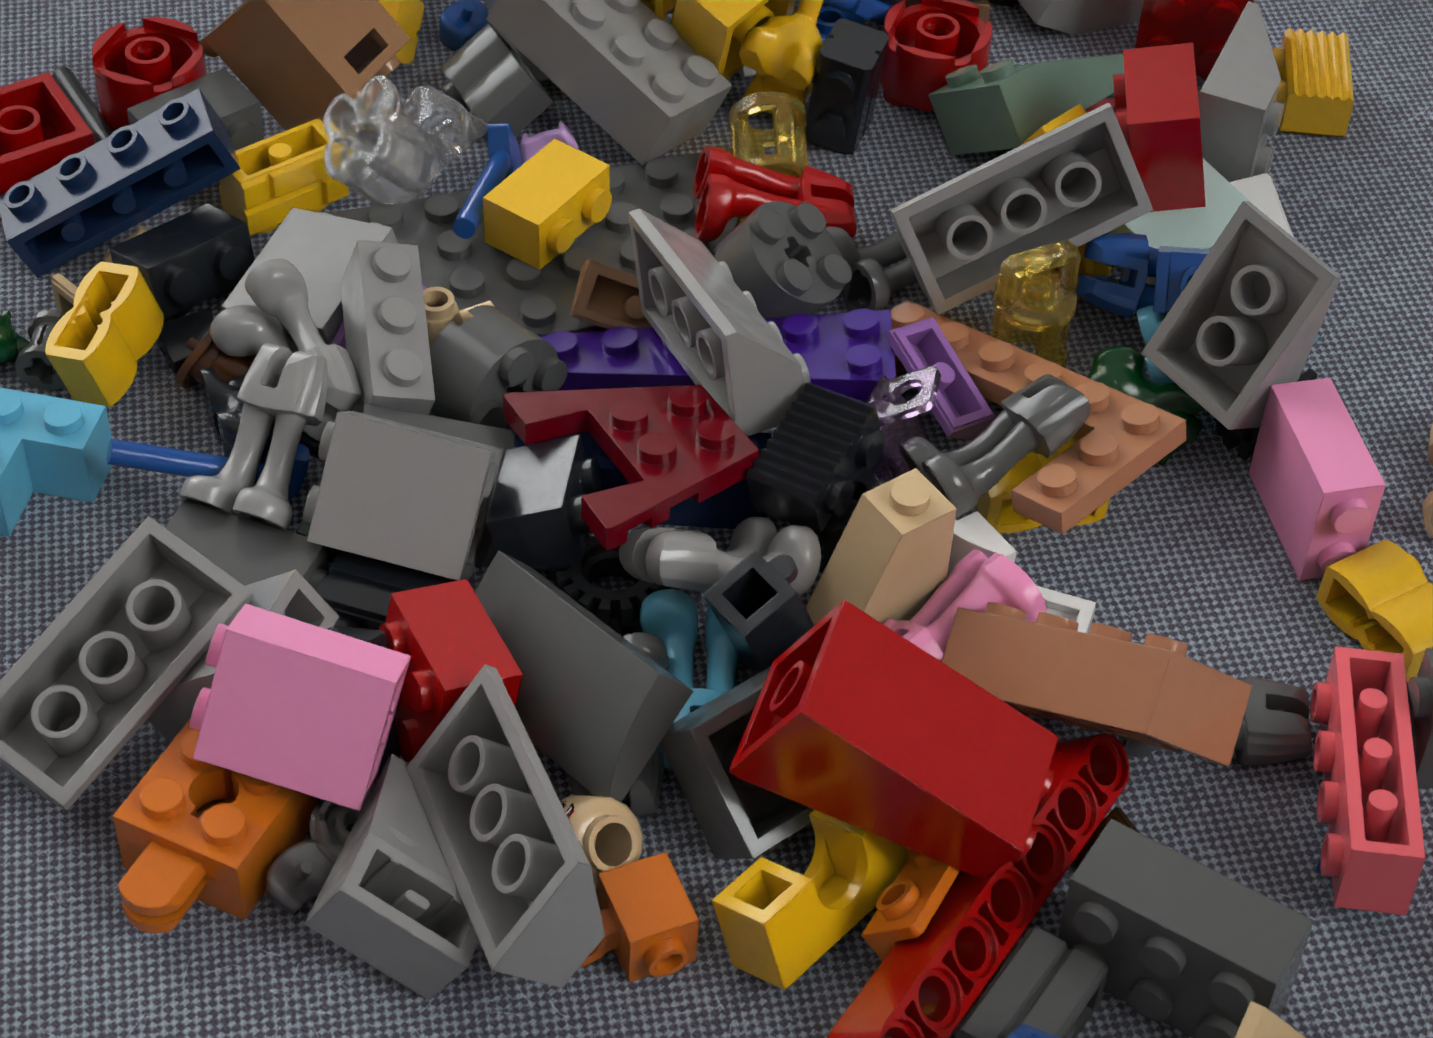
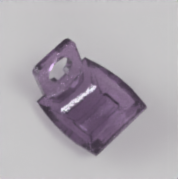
[867,366,941,482]

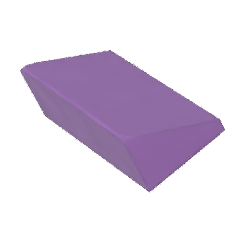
[885,317,996,440]

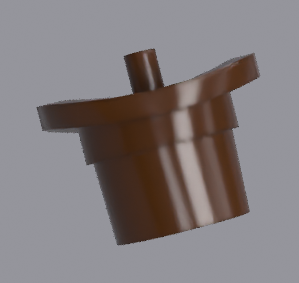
[175,329,257,389]

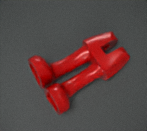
[693,146,857,242]

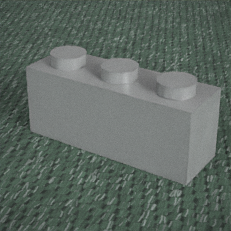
[340,240,435,415]

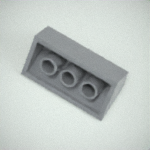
[890,103,1153,315]
[628,208,811,436]
[0,516,255,811]
[406,664,605,988]

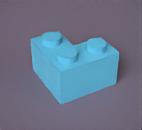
[0,387,113,537]

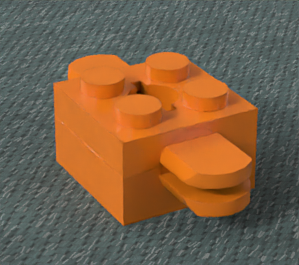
[112,718,319,934]

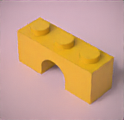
[712,810,909,990]

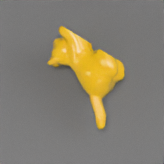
[739,0,824,134]

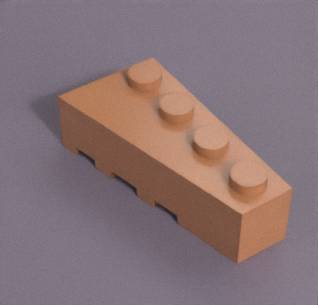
[942,602,1252,767]

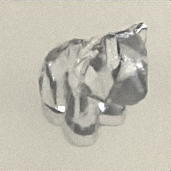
[324,75,487,206]

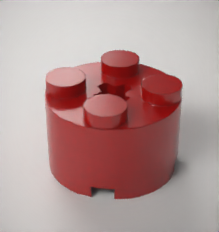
[880,0,992,111]
[92,17,207,131]

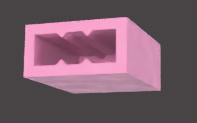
[1249,378,1386,581]
[189,603,411,811]

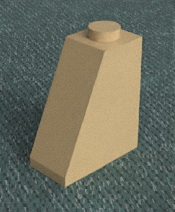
[806,468,957,624]

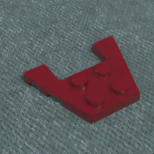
[503,385,759,550]

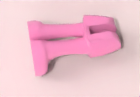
[884,550,1047,662]

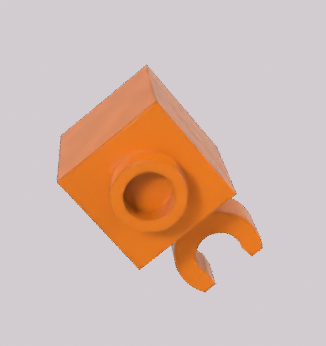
[580,852,699,983]

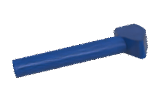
[453,123,522,239]
[107,439,310,501]

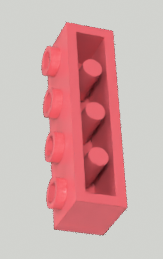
[1310,646,1425,915]

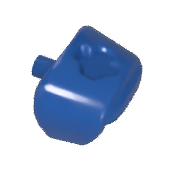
[439,0,491,50]

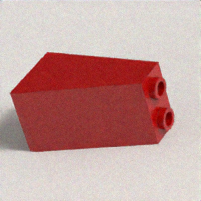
[729,599,1059,879]

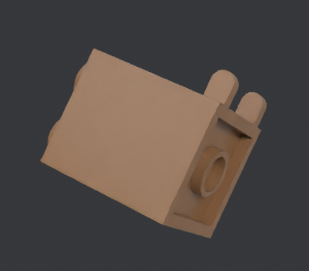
[200,0,410,131]

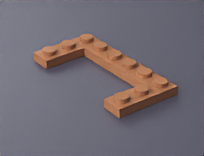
[859,300,1186,534]

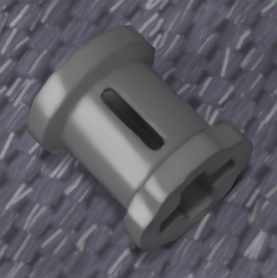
[15,310,65,391]

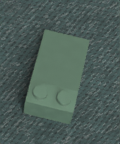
[928,54,1124,156]

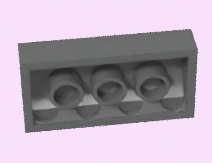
[475,550,693,802]

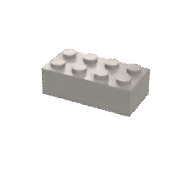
[486,0,733,165]

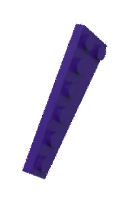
[540,309,898,401]

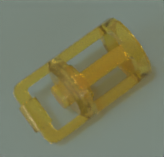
[728,91,808,223]
[990,240,1081,368]

